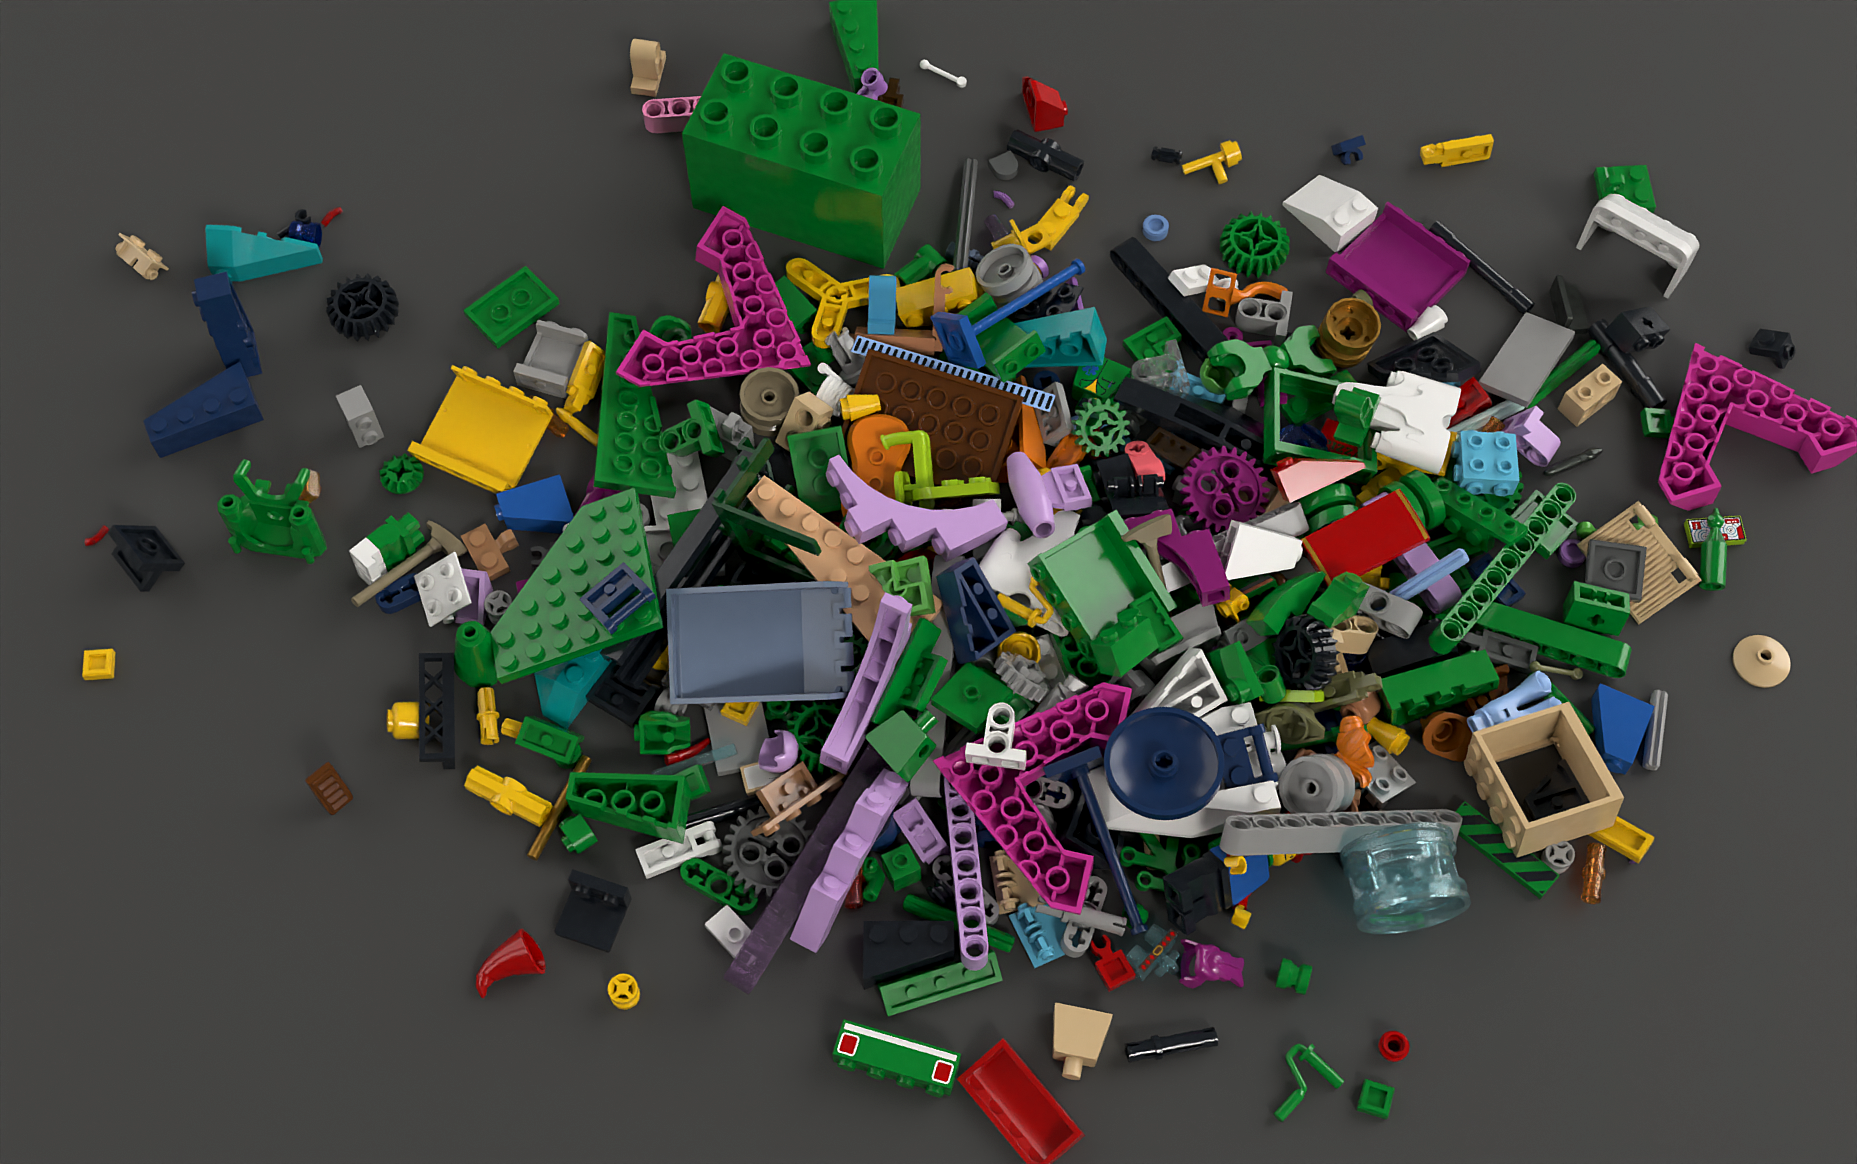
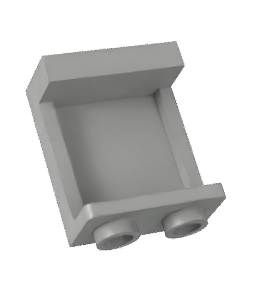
[513,320,588,399]

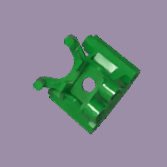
[217,459,327,564]

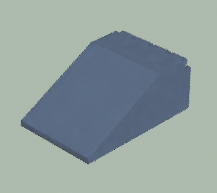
[666,581,854,704]

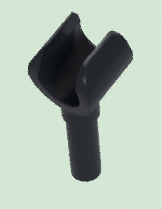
[277,209,311,239]

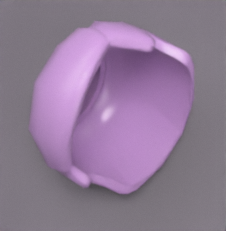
[758,730,799,774]

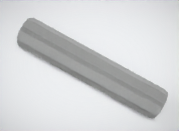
[1642,690,1668,771]

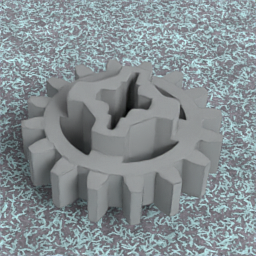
[994,651,1053,703]

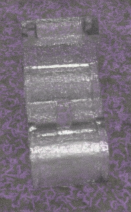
[1131,339,1190,395]

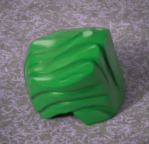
[650,315,692,342]

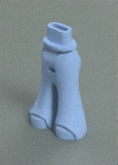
[1467,670,1562,733]

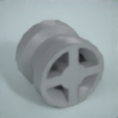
[484,590,512,624]
[654,688,688,716]
[1541,841,1575,874]

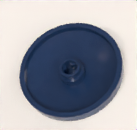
[1104,707,1225,820]

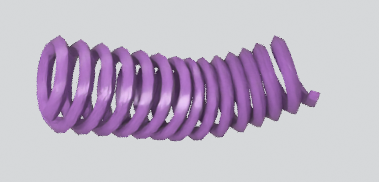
[993,190,1014,209]

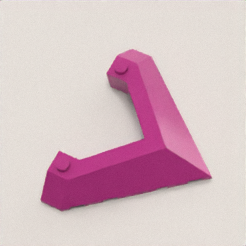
[616,206,811,387]
[1658,343,1857,511]
[933,682,1132,915]

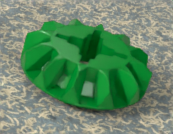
[379,453,424,494]

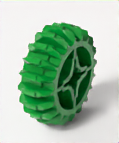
[1219,211,1290,278]
[786,700,860,776]

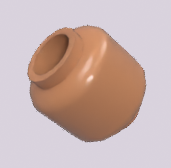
[1339,691,1381,724]

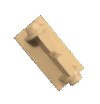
[115,233,169,280]

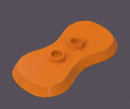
[841,414,911,517]

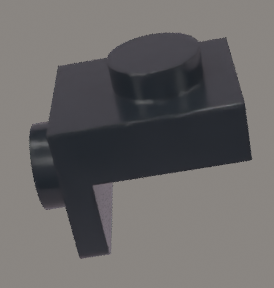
[1748,328,1795,369]

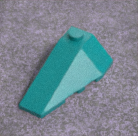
[205,225,323,282]

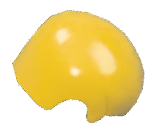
[997,631,1041,664]

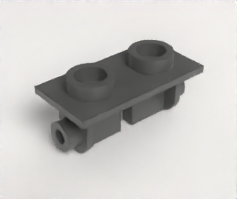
[1217,617,1273,652]

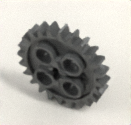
[722,806,818,901]

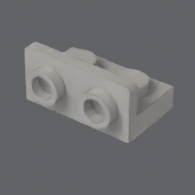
[1034,382,1074,447]

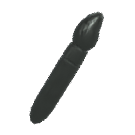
[1543,448,1603,476]

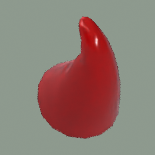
[475,929,546,998]

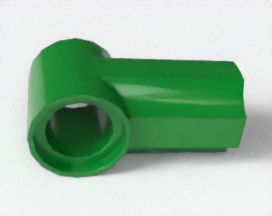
[894,244,948,287]
[1247,654,1286,704]

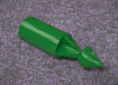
[1699,508,1727,591]

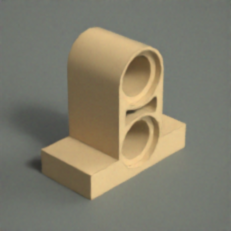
[630,39,666,97]
[1328,615,1379,659]

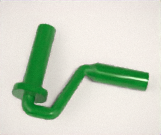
[1273,1043,1345,1122]

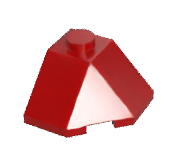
[1021,76,1068,132]

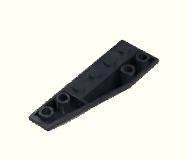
[1113,377,1267,474]

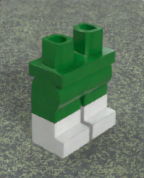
[349,512,425,585]

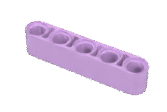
[1359,492,1462,615]

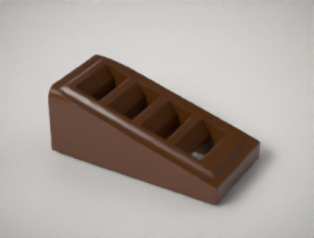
[305,761,353,815]

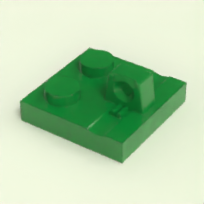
[1594,165,1656,213]

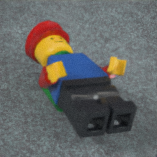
[1163,810,1313,936]

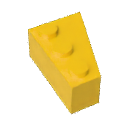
[896,267,985,328]

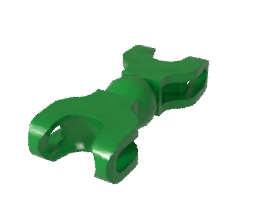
[1207,325,1337,400]

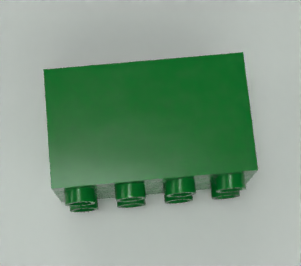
[682,53,921,269]

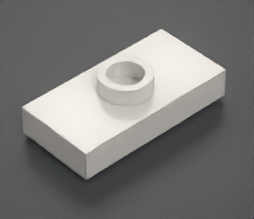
[705,905,767,969]

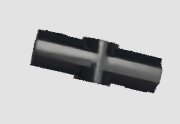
[1007,129,1084,181]

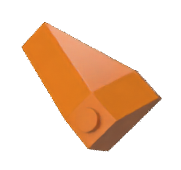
[997,375,1046,483]

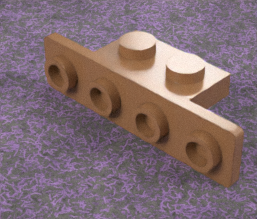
[750,761,849,837]

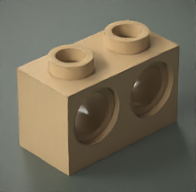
[1558,364,1622,427]
[775,392,834,452]

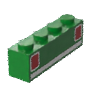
[833,1019,961,1097]

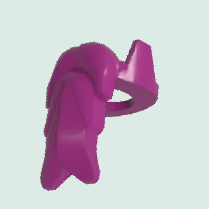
[1179,939,1244,989]

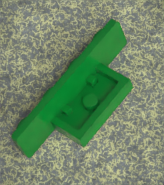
[1433,477,1528,553]
[871,618,948,726]

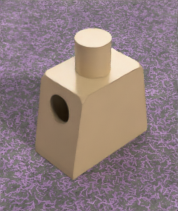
[1053,1003,1113,1080]

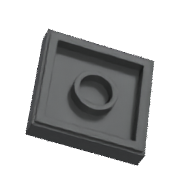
[1584,539,1647,603]

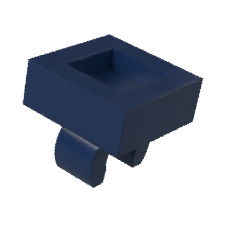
[1331,135,1366,165]

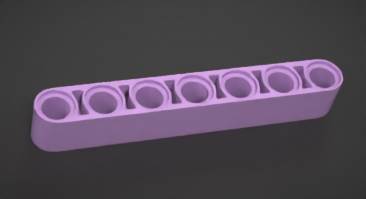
[944,778,988,971]

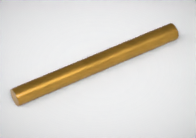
[527,755,592,861]

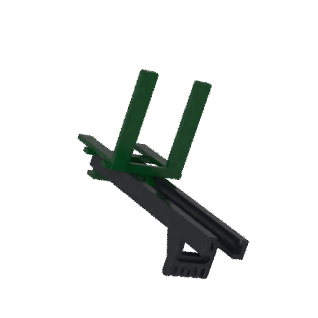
[600,437,822,689]

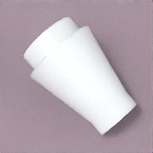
[1407,305,1448,341]

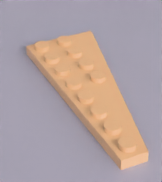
[747,475,943,669]

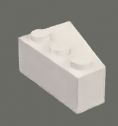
[1131,647,1228,717]

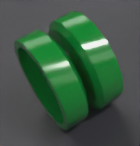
[1377,470,1446,530]
[1298,484,1359,537]

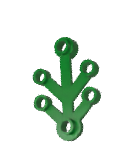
[1119,832,1200,892]

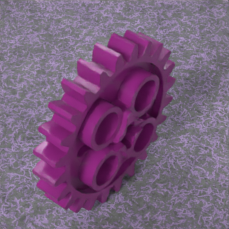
[1179,446,1270,535]

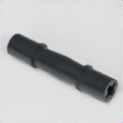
[1587,319,1667,409]

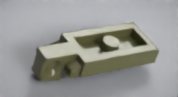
[1303,671,1383,713]

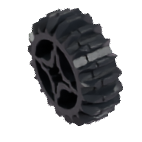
[326,273,399,342]
[1272,614,1340,690]

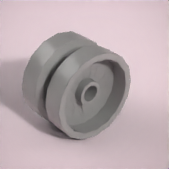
[975,244,1043,309]
[1279,753,1355,814]

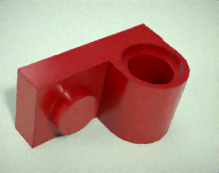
[1447,377,1492,429]

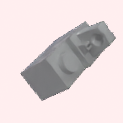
[697,406,755,461]

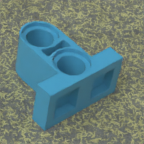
[867,275,896,335]

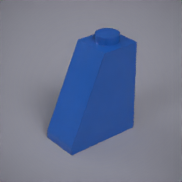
[494,474,574,534]
[1591,683,1655,774]

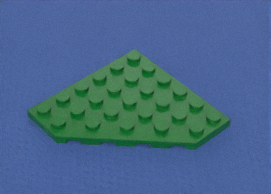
[491,488,663,684]

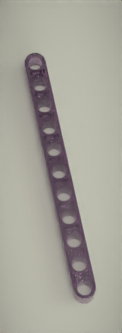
[723,742,890,995]

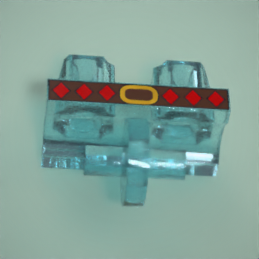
[1127,924,1180,982]

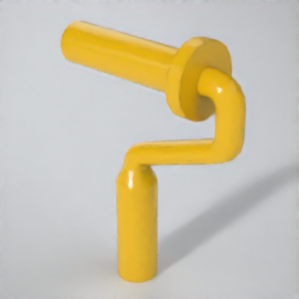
[997,577,1054,628]

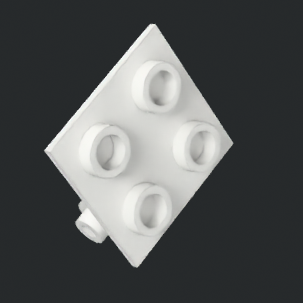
[414,552,472,627]

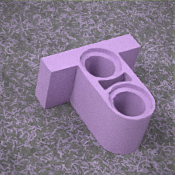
[1498,406,1561,467]

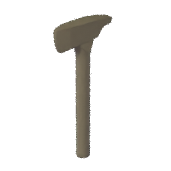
[1121,514,1173,618]
[351,520,467,607]

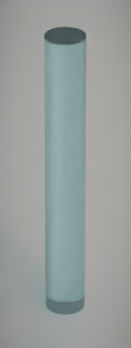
[652,743,738,775]

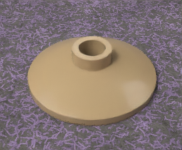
[1733,635,1790,688]

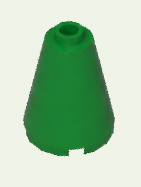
[454,621,498,688]

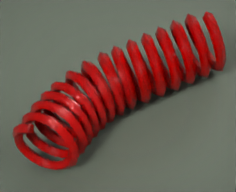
[321,207,343,227]
[85,525,109,546]

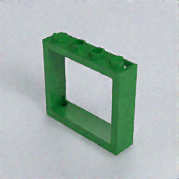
[1264,367,1377,485]

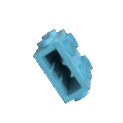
[1451,430,1519,496]

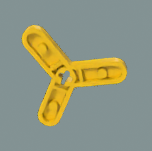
[786,258,900,348]

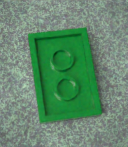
[463,266,560,349]
[787,425,849,514]

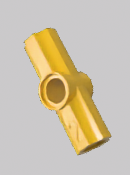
[698,274,729,333]
[464,765,553,827]

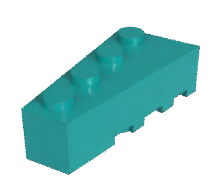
[1014,307,1107,367]

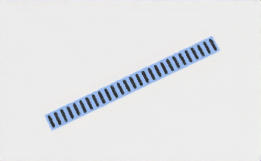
[851,336,1056,412]

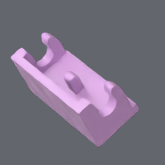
[893,798,950,865]

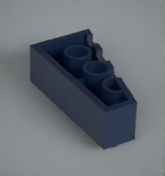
[192,272,263,377]
[143,361,264,458]

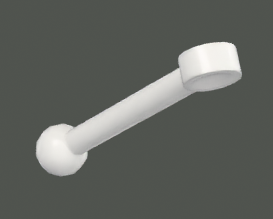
[920,59,967,88]

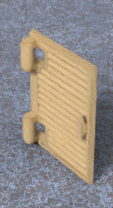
[1577,501,1701,625]

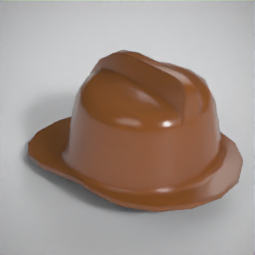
[1420,711,1473,762]

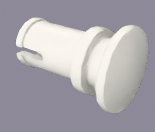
[1244,725,1281,754]

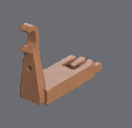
[848,264,954,355]

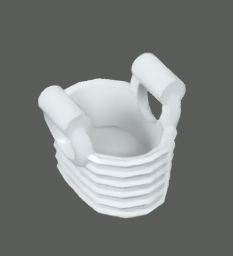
[816,363,855,419]

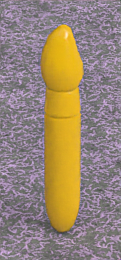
[556,407,598,447]

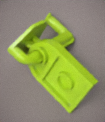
[880,430,1000,510]

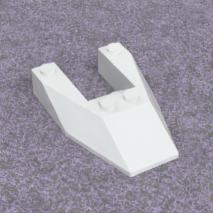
[1088,702,1281,838]

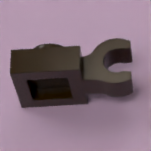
[877,77,904,108]

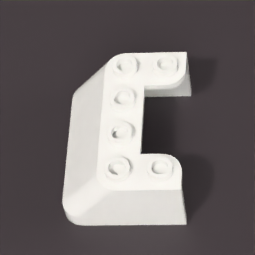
[1576,194,1699,299]

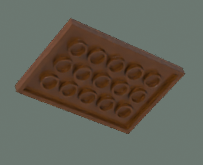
[842,348,1024,499]

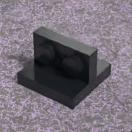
[108,525,185,592]

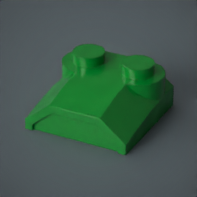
[1210,641,1265,707]

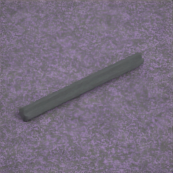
[953,158,978,272]

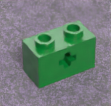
[1563,581,1630,636]

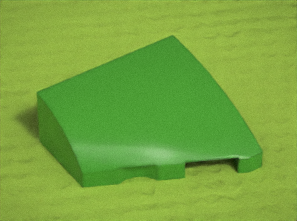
[868,556,936,616]

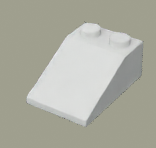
[1282,175,1378,253]

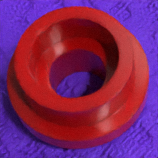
[1378,1031,1410,1062]

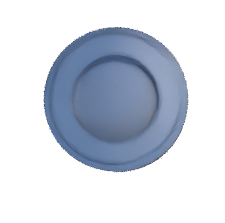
[1142,215,1169,241]

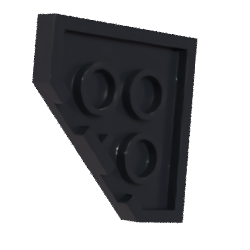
[1367,332,1481,382]

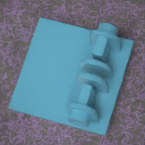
[1008,903,1082,968]

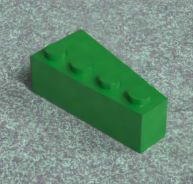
[829,0,879,94]

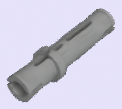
[1035,894,1127,936]

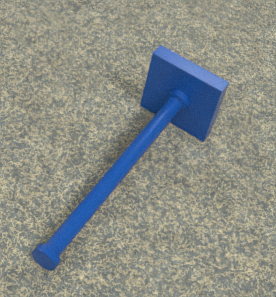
[930,259,1085,369]

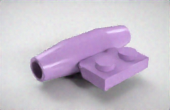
[1006,452,1092,538]

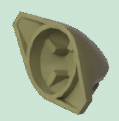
[1254,702,1325,744]

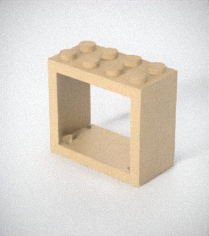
[1464,702,1624,858]

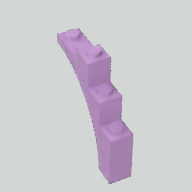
[826,455,1008,562]
[820,592,913,775]
[790,768,910,953]

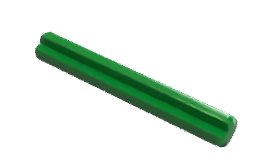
[1525,340,1601,409]
[903,894,1015,952]

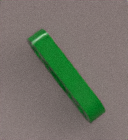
[680,858,758,915]

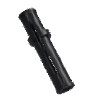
[1125,1027,1218,1063]

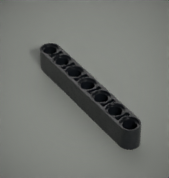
[1110,237,1228,362]

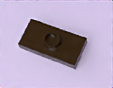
[1146,426,1202,473]

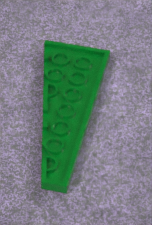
[593,312,676,499]

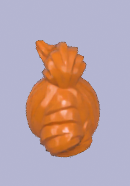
[1334,716,1374,788]

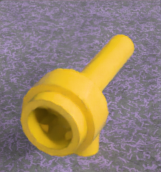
[1181,140,1242,184]

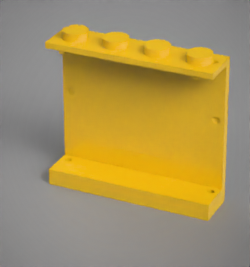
[407,365,554,494]

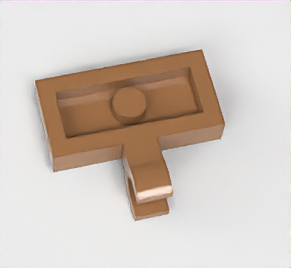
[461,524,519,582]

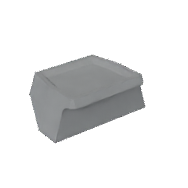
[1138,603,1221,681]

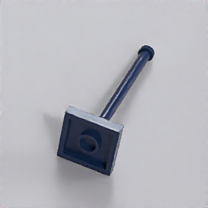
[1043,746,1149,936]

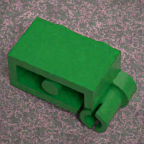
[1090,608,1159,677]

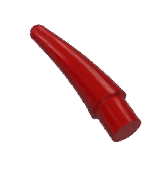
[664,738,711,766]

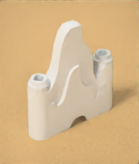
[1332,371,1461,474]
[979,510,1080,636]

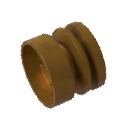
[1315,298,1381,368]

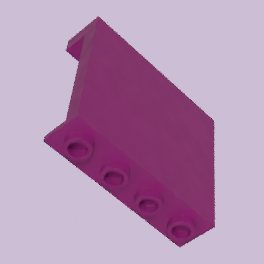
[1326,202,1470,333]

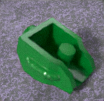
[634,711,691,754]

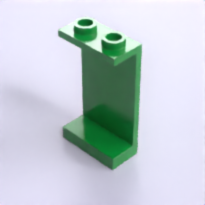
[957,292,1046,383]

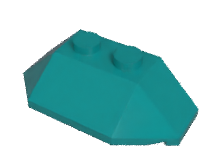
[534,649,613,729]

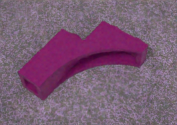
[1124,508,1230,607]

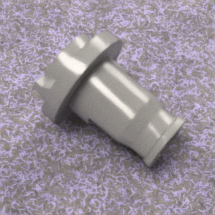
[825,327,866,387]

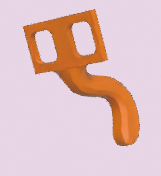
[1202,268,1288,317]

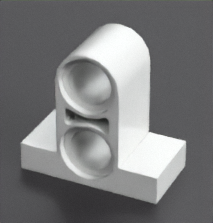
[965,703,1027,770]

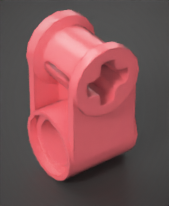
[1125,441,1165,486]

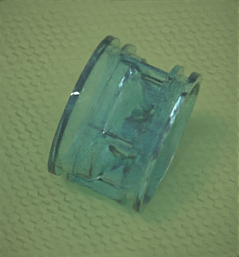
[1340,822,1471,934]

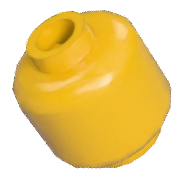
[386,702,429,739]

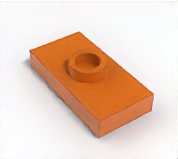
[1046,433,1092,469]

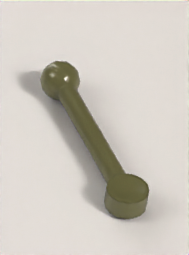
[1529,661,1583,680]

